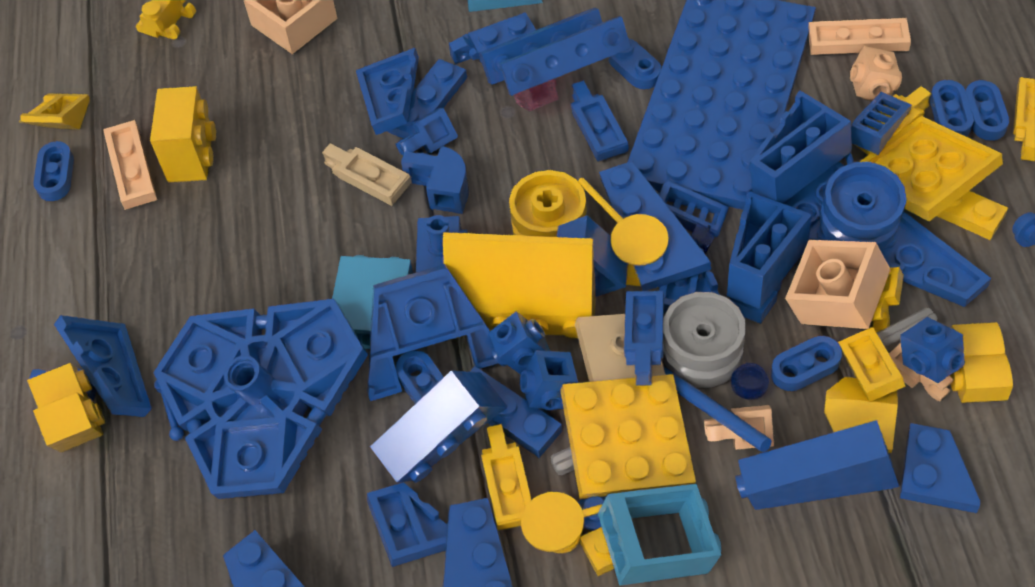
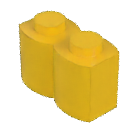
[950,322,1013,403]

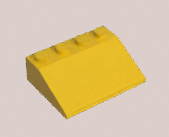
[443,232,596,338]

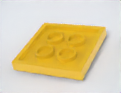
[860,116,1003,221]
[560,374,696,499]

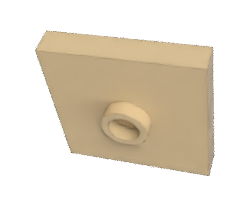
[575,314,665,382]

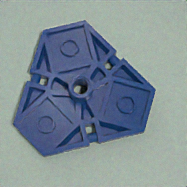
[153,299,368,499]

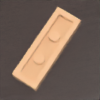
[808,18,911,55]
[103,120,157,210]

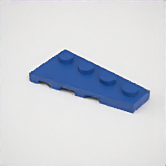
[599,161,712,291]

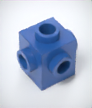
[488,311,550,375]
[900,317,965,383]
[520,350,578,410]

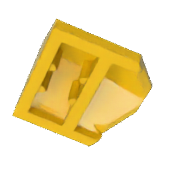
[19,93,90,129]
[824,377,898,453]

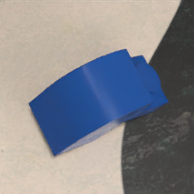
[401,146,469,214]

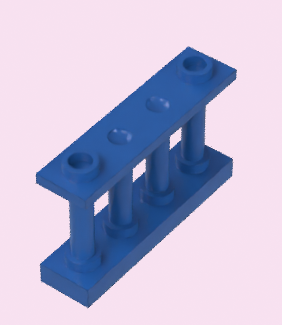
[479,8,631,96]

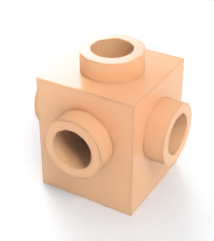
[850,46,902,101]

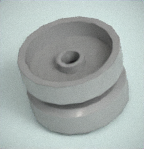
[662,292,745,388]

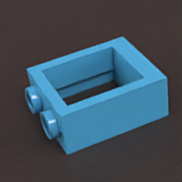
[598,484,721,586]

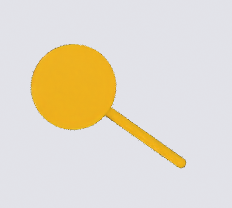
[578,178,669,266]
[521,492,602,552]

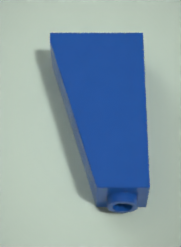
[735,420,899,510]

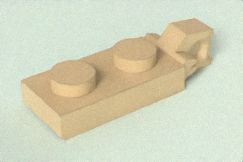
[322,143,412,206]

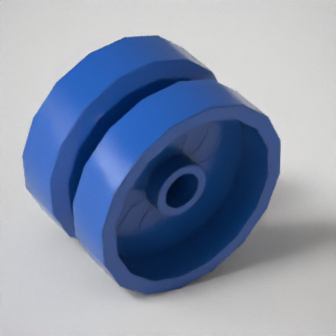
[819,162,907,250]

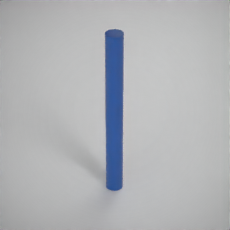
[663,366,772,452]

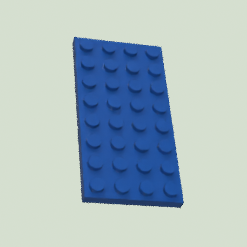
[628,0,816,210]

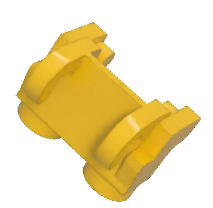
[136,0,196,40]

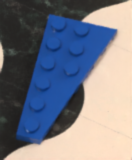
[783,161,991,307]

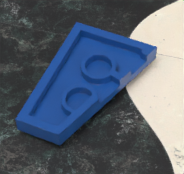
[356,48,419,135]

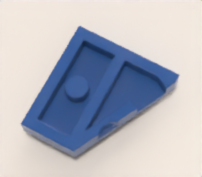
[899,423,980,513]

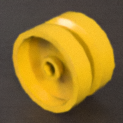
[509,170,587,237]

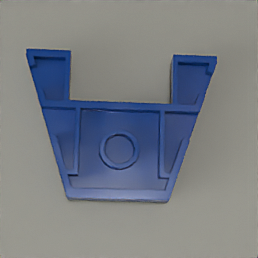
[367,264,498,401]

